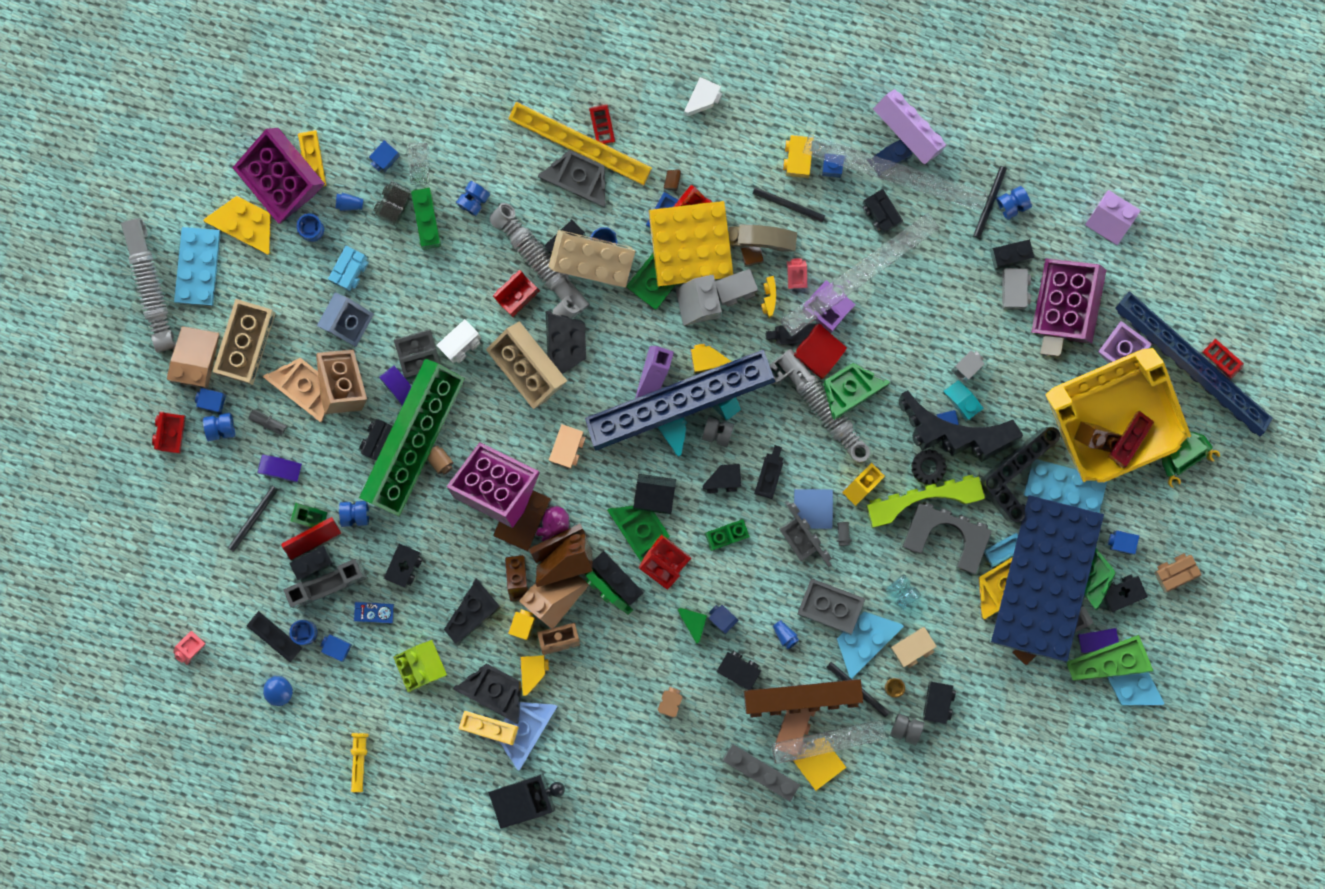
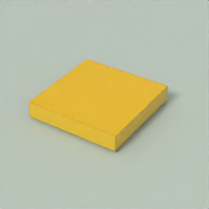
[792,736,847,791]

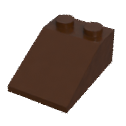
[493,490,552,552]
[536,534,593,587]

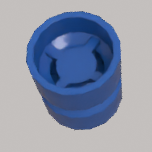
[456,181,491,217]
[996,186,1032,220]
[297,214,325,242]
[203,413,235,442]
[339,501,369,527]
[289,620,318,645]

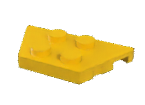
[203,196,271,255]
[978,558,1012,620]

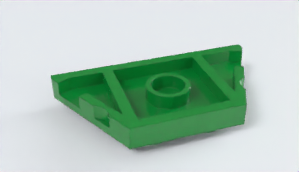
[823,363,890,420]
[607,506,670,562]
[1084,548,1116,610]
[584,567,633,615]

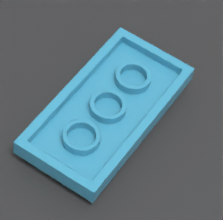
[174,227,221,306]
[1023,459,1107,513]

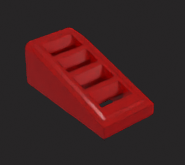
[589,104,615,144]
[1202,338,1244,380]

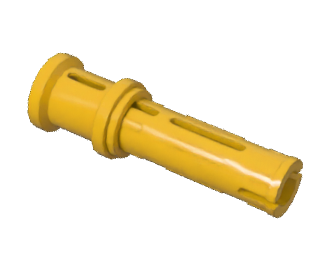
[350,733,369,792]

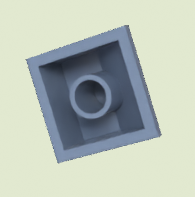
[317,293,374,347]

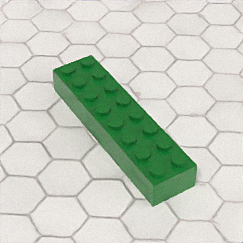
[359,359,465,517]

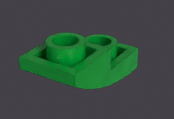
[705,519,750,551]

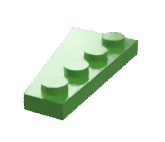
[1066,635,1154,681]

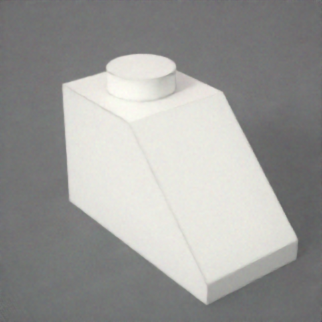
[684,77,723,116]

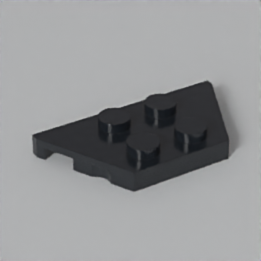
[545,311,586,374]
[453,663,521,724]

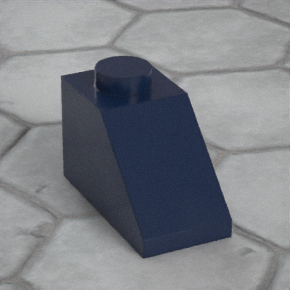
[869,139,913,176]
[708,605,739,635]

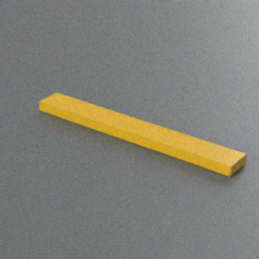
[508,102,652,185]

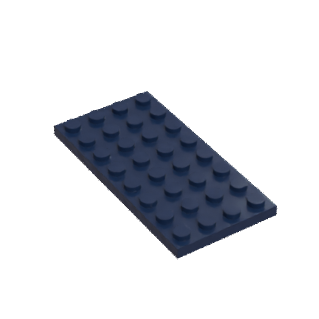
[991,495,1104,663]

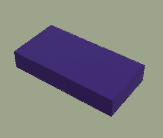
[1078,628,1119,653]

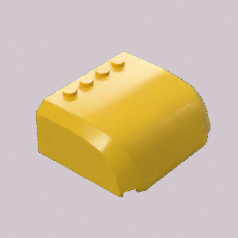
[1046,348,1191,482]

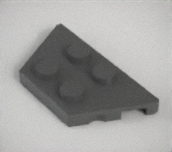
[538,150,606,208]

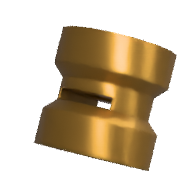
[885,678,905,698]

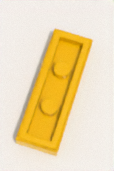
[298,130,326,187]
[459,711,519,746]

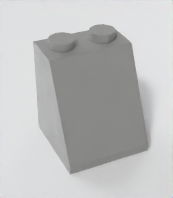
[676,275,721,326]

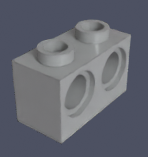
[951,350,985,384]

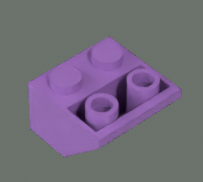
[802,280,856,333]

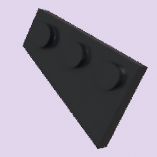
[444,578,501,645]

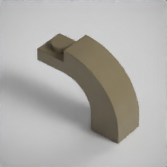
[728,225,797,252]

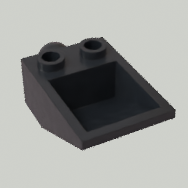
[488,773,565,829]

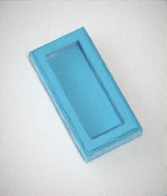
[984,533,1018,568]

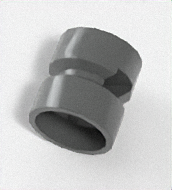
[702,416,734,447]
[890,713,924,746]

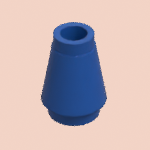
[335,192,363,211]
[773,620,799,650]

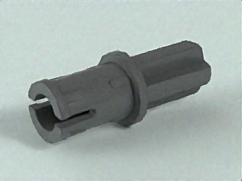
[249,409,287,436]

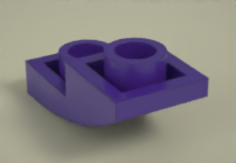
[379,365,412,406]
[257,455,302,483]

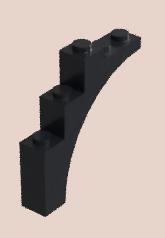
[899,390,1023,462]

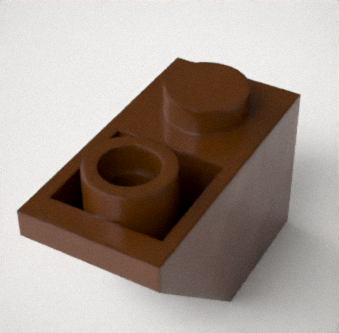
[1074,421,1122,452]

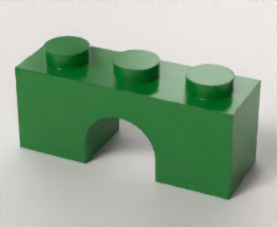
[411,187,442,250]

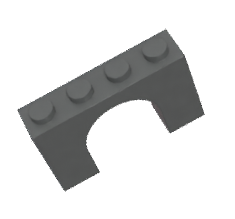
[902,502,992,574]
[283,559,368,609]
[722,743,800,802]

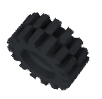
[911,449,947,485]

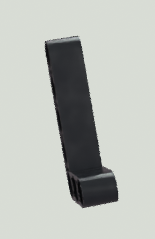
[980,427,1060,522]

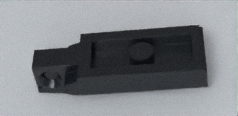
[765,323,818,345]
[754,445,784,500]

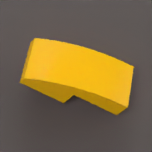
[761,276,776,318]

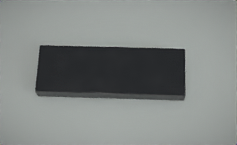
[246,611,303,663]

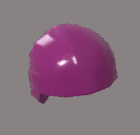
[536,506,570,541]

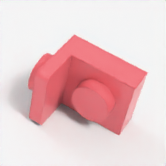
[787,258,808,289]
[173,631,205,665]

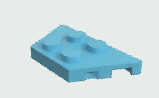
[837,612,904,679]
[1107,637,1164,705]

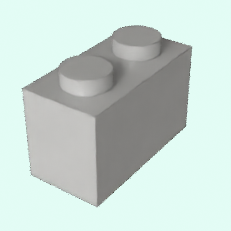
[715,269,758,307]
[1002,269,1031,309]

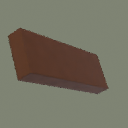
[529,524,588,563]

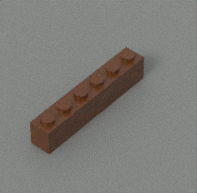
[743,679,863,718]

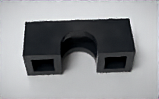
[592,551,644,606]

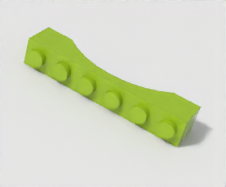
[866,474,985,528]

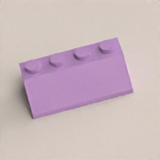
[873,89,946,165]

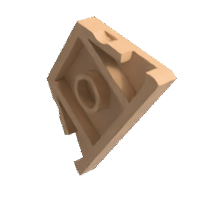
[263,358,325,422]

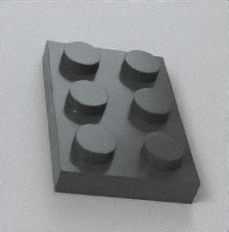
[797,578,865,635]

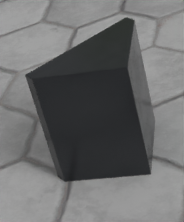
[633,474,676,515]

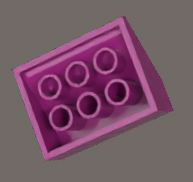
[232,128,325,224]
[1031,259,1107,344]
[446,442,540,528]

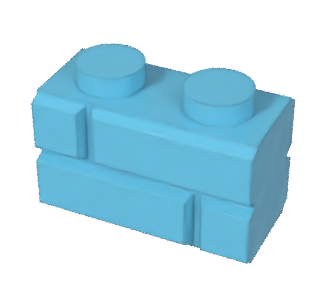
[328,246,369,291]

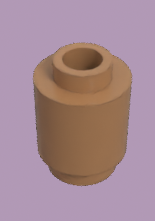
[427,445,454,475]

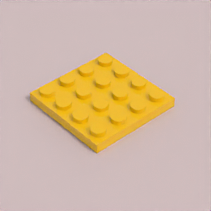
[648,201,733,286]

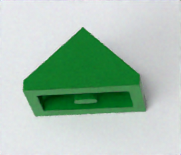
[290,503,328,528]
[677,608,707,644]

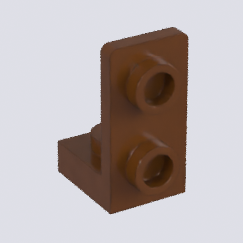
[505,555,528,602]

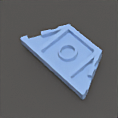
[500,702,557,771]

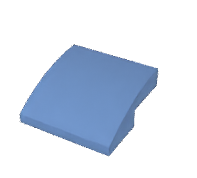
[794,489,833,529]

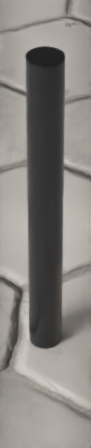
[973,166,1007,239]
[752,187,825,223]
[228,485,279,552]
[826,662,890,717]

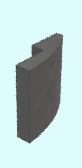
[394,329,441,378]

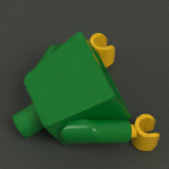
[1161,431,1220,488]

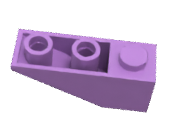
[635,346,674,398]

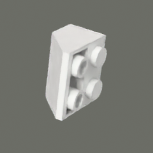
[437,320,481,364]

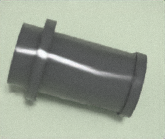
[837,522,852,546]

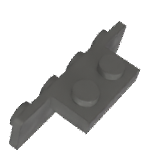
[779,501,832,567]

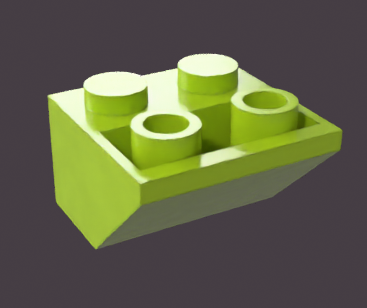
[393,640,447,692]

